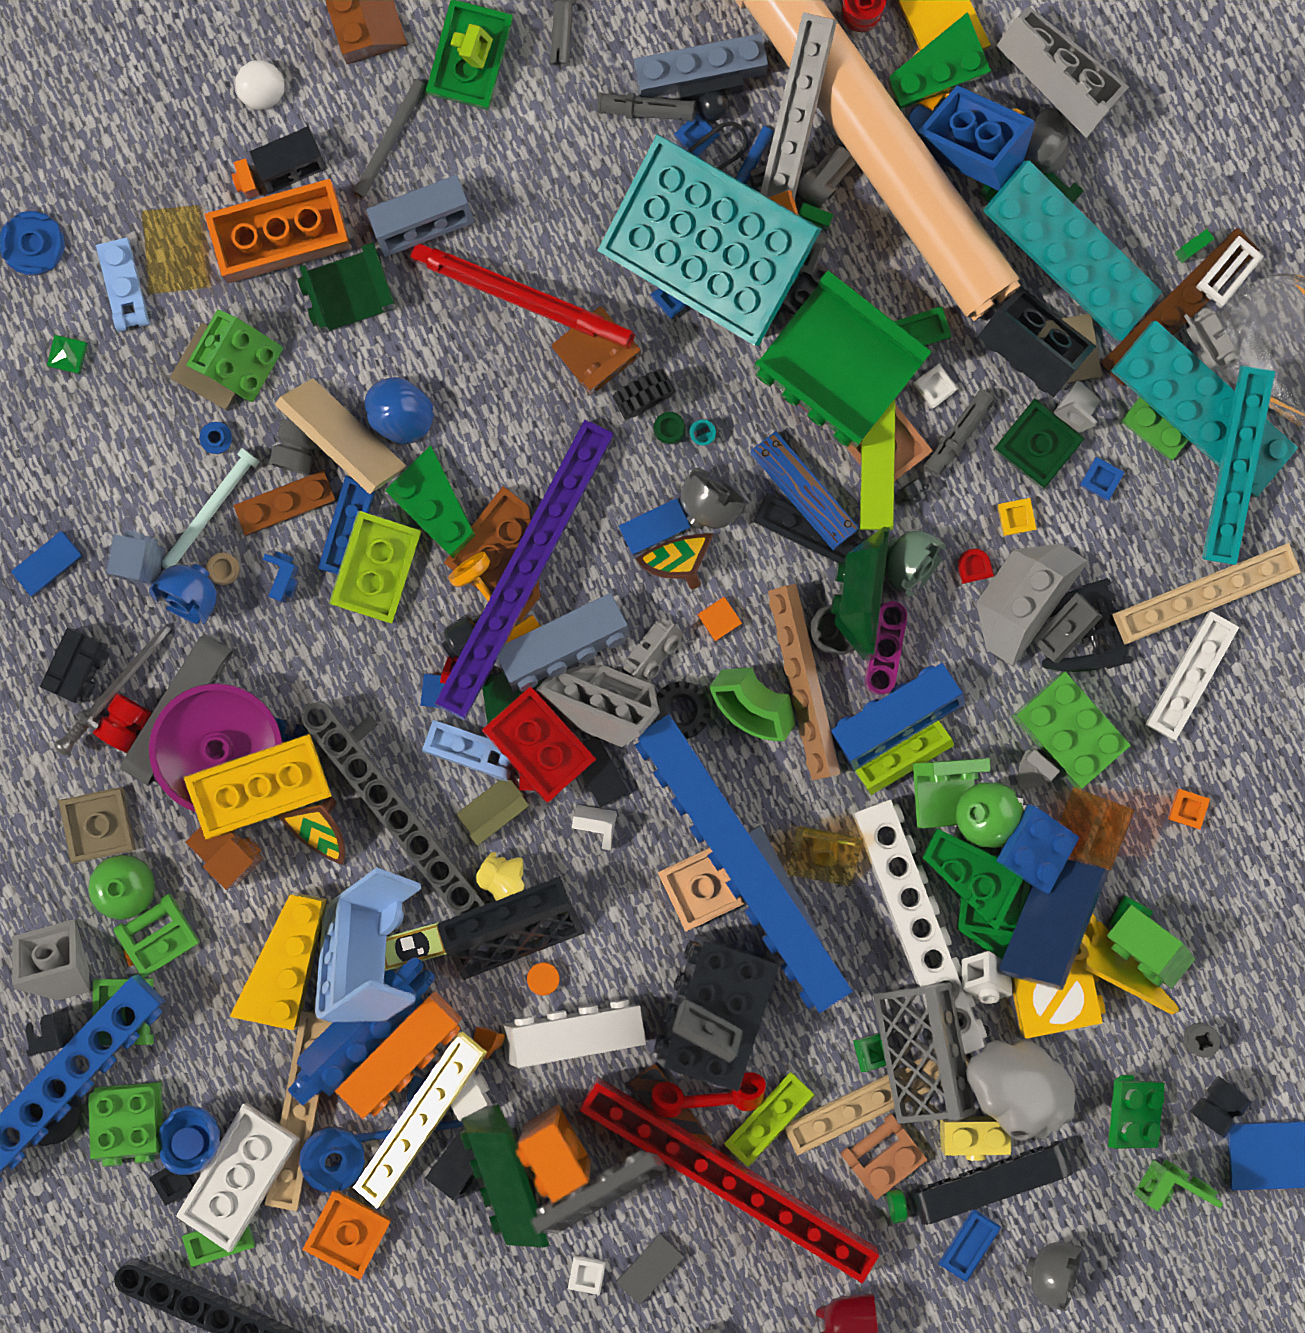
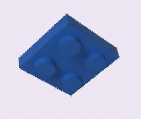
[997,804,1080,894]

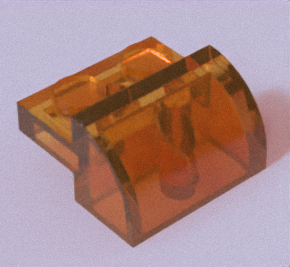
[1059,787,1135,871]

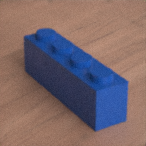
[831,663,965,772]

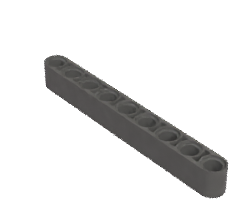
[302,702,487,916]

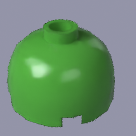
[956,782,1024,848]
[88,855,155,920]

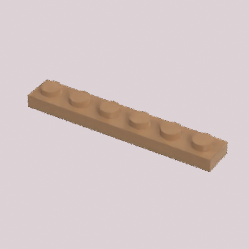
[768,584,840,780]

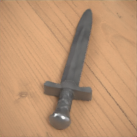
[54,624,172,756]

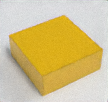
[997,498,1037,537]

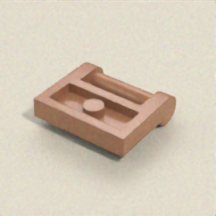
[840,1113,927,1200]

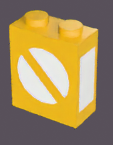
[1011,960,1106,1039]

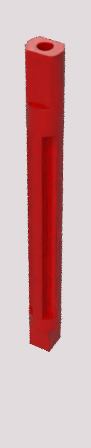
[410,244,635,350]

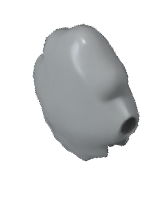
[965,1039,1076,1140]

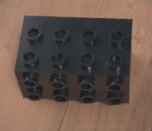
[653,934,779,1092]

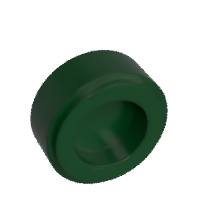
[653,412,686,445]

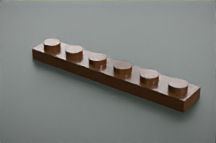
[1100,227,1260,387]

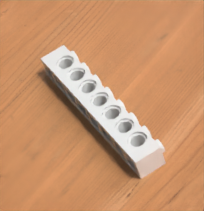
[852,799,987,1054]

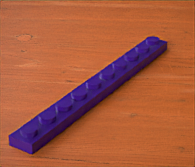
[435,419,614,720]

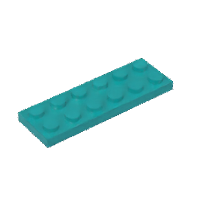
[983,160,1162,341]
[1111,320,1298,497]

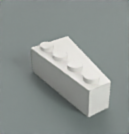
[501,999,646,1068]

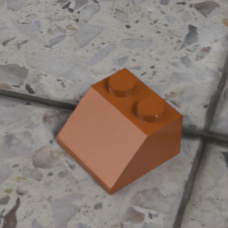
[325,0,407,64]

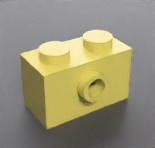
[940,1116,1011,1161]

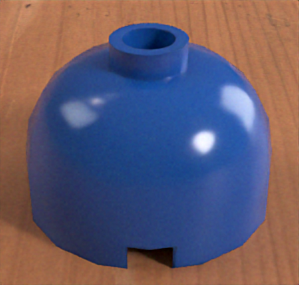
[149,564,217,624]

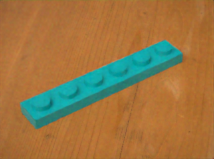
[1202,365,1276,565]

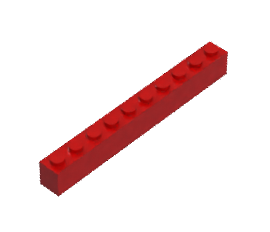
[579,1077,880,1284]

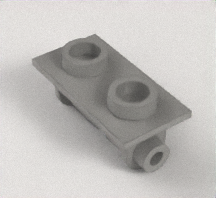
[1184,308,1239,376]
[623,618,684,682]

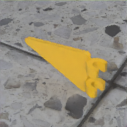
[1075,913,1179,1015]

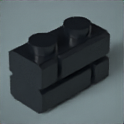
[40,627,109,704]

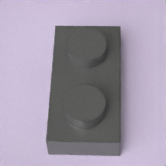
[1033,593,1103,664]
[673,1000,743,1062]

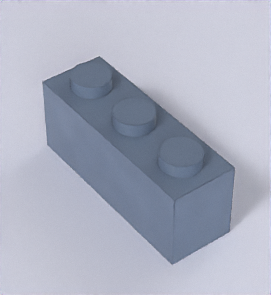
[366,174,475,257]
[106,530,166,585]

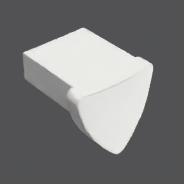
[572,805,617,850]

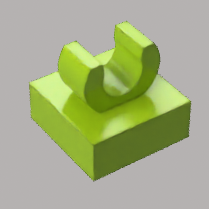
[450,24,493,69]

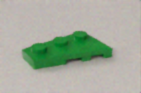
[385,445,476,558]

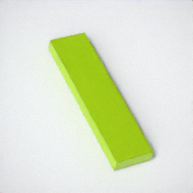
[860,400,895,531]

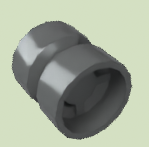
[268,419,318,476]

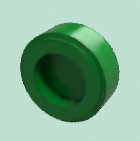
[887,1189,908,1224]

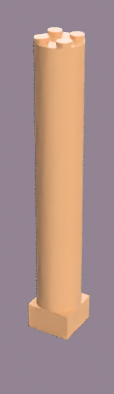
[735,0,1021,321]

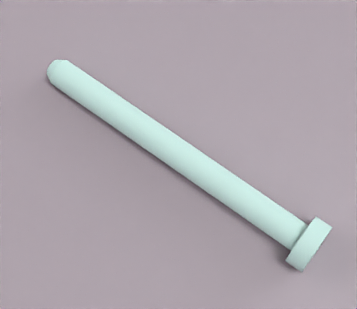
[162,448,260,569]

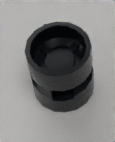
[1190,1076,1252,1139]

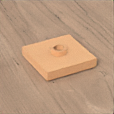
[658,848,744,932]

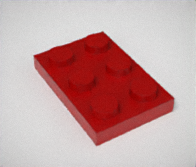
[482,687,596,803]

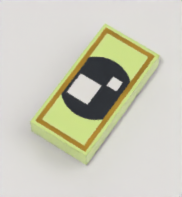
[384,922,446,971]

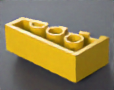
[230,892,327,1030]

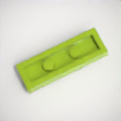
[855,720,954,795]
[724,1072,816,1167]

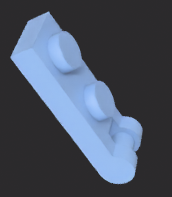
[96,237,150,333]
[422,720,511,782]

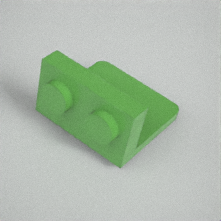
[88,1087,161,1167]

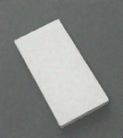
[176,1103,300,1252]

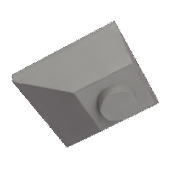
[12,919,90,1000]

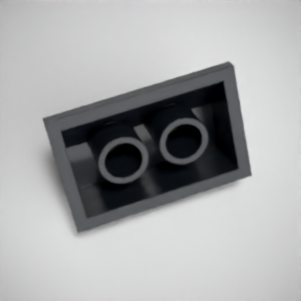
[978,286,1097,398]

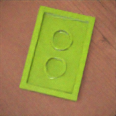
[329,511,421,624]

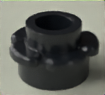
[899,477,930,505]

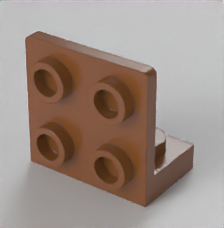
[552,306,641,396]

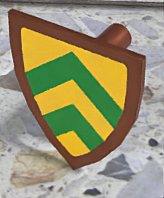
[635,533,713,589]
[277,797,346,865]

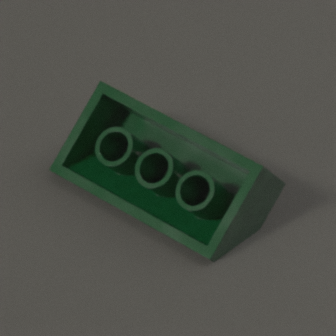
[459,1104,550,1248]

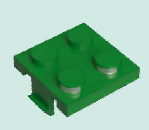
[1108,1075,1165,1149]

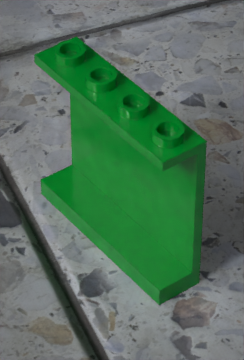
[753,271,932,448]

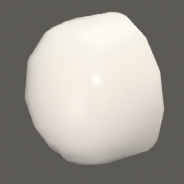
[235,60,285,110]

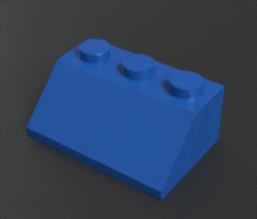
[918,85,1035,191]

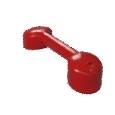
[651,1072,766,1118]

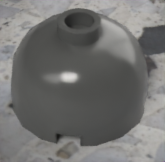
[680,468,746,529]
[1026,1242,1082,1312]

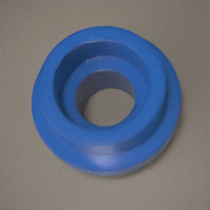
[199,422,233,454]

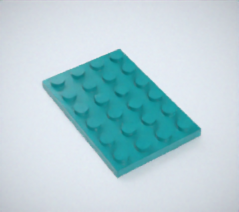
[597,134,822,346]

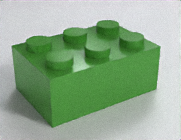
[1011,672,1131,789]

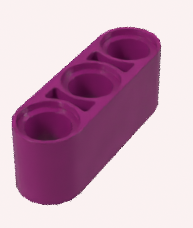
[864,601,907,695]

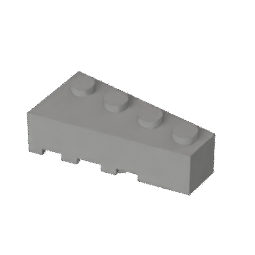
[996,6,1129,138]

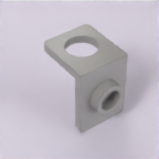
[1054,381,1100,433]

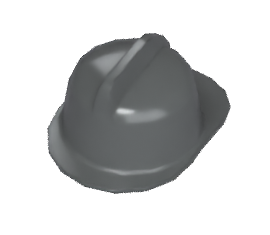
[1024,108,1069,174]

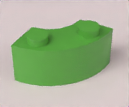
[710,667,796,741]

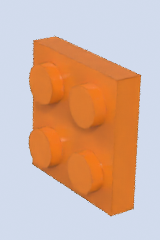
[302,1190,392,1280]

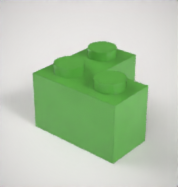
[1107,905,1195,990]

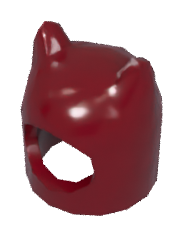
[816,1293,878,1333]

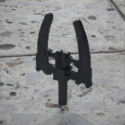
[1041,578,1133,672]

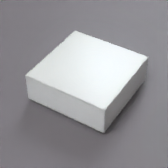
[913,364,959,409]
[568,1255,606,1295]

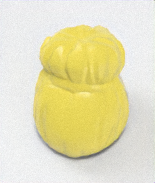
[476,852,525,901]

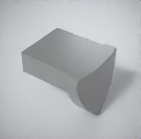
[1018,749,1059,789]

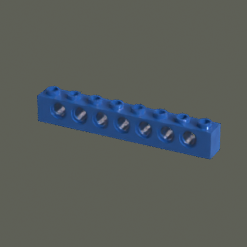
[0,974,166,1183]

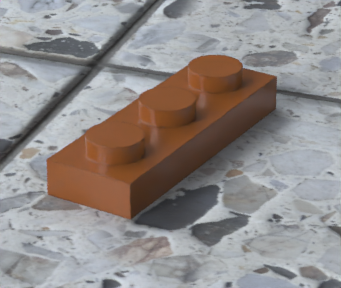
[233,470,336,536]

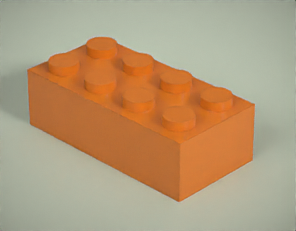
[204,179,352,284]
[335,991,462,1119]
[516,1104,591,1203]

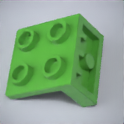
[186,309,283,402]
[913,758,990,828]
[1134,1159,1224,1211]

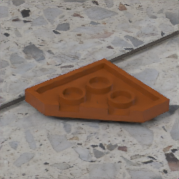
[444,486,541,623]

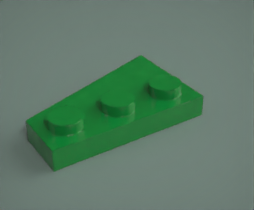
[888,12,991,109]
[922,828,1023,931]

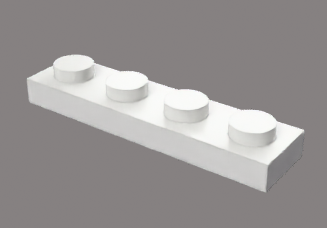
[1145,611,1239,740]

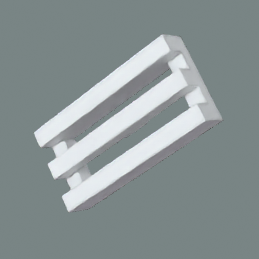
[1196,236,1264,308]

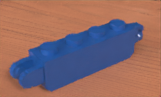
[287,957,435,1106]

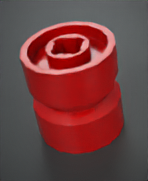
[841,0,886,32]
[93,693,152,753]

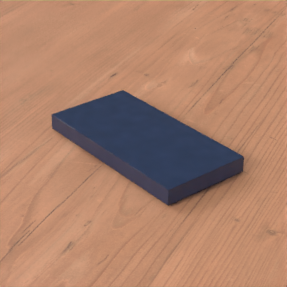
[999,860,1108,991]

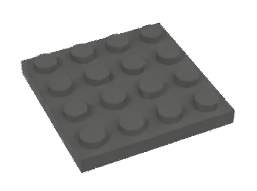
[531,1151,670,1234]

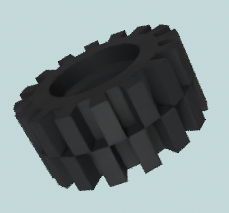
[612,368,676,420]
[654,681,711,739]

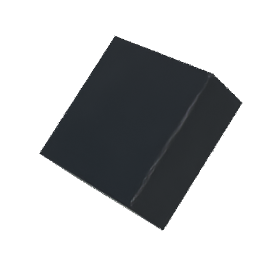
[149,1168,194,1206]

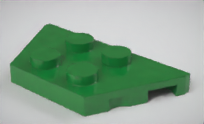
[956,853,1030,960]

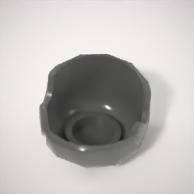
[810,605,855,655]

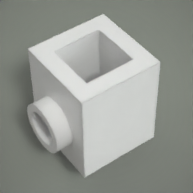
[961,951,1012,1004]
[451,1072,492,1121]

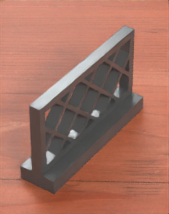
[873,982,976,1124]

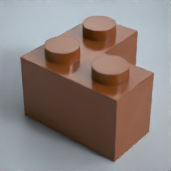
[185,826,264,890]

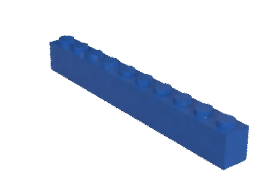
[634,714,853,1013]

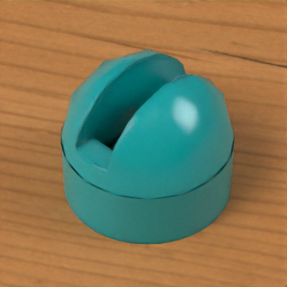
[689,419,716,446]

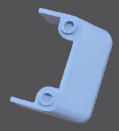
[315,867,421,1022]

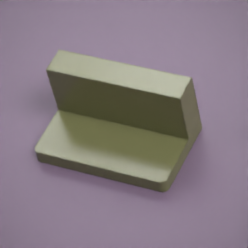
[457,778,530,846]

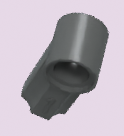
[796,144,857,209]

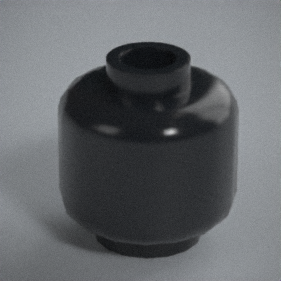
[442,614,480,659]

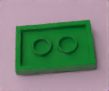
[426,0,514,111]

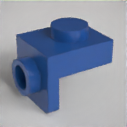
[263,551,299,603]

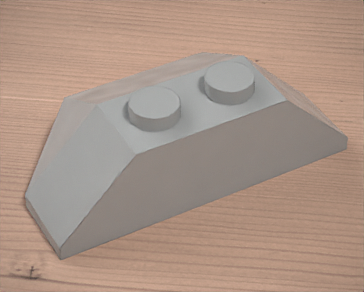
[976,544,1088,667]
[536,665,659,747]

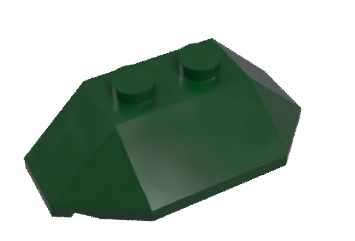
[831,527,890,661]

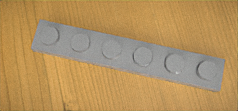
[760,12,837,200]

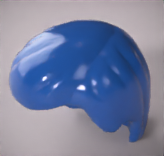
[365,377,434,445]
[159,1105,220,1175]

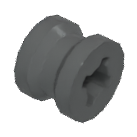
[1183,1022,1221,1058]

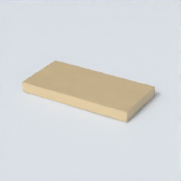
[275,378,406,494]

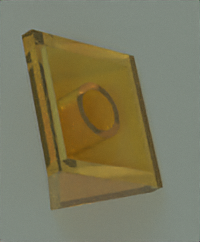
[787,825,863,886]

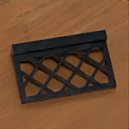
[437,876,585,980]

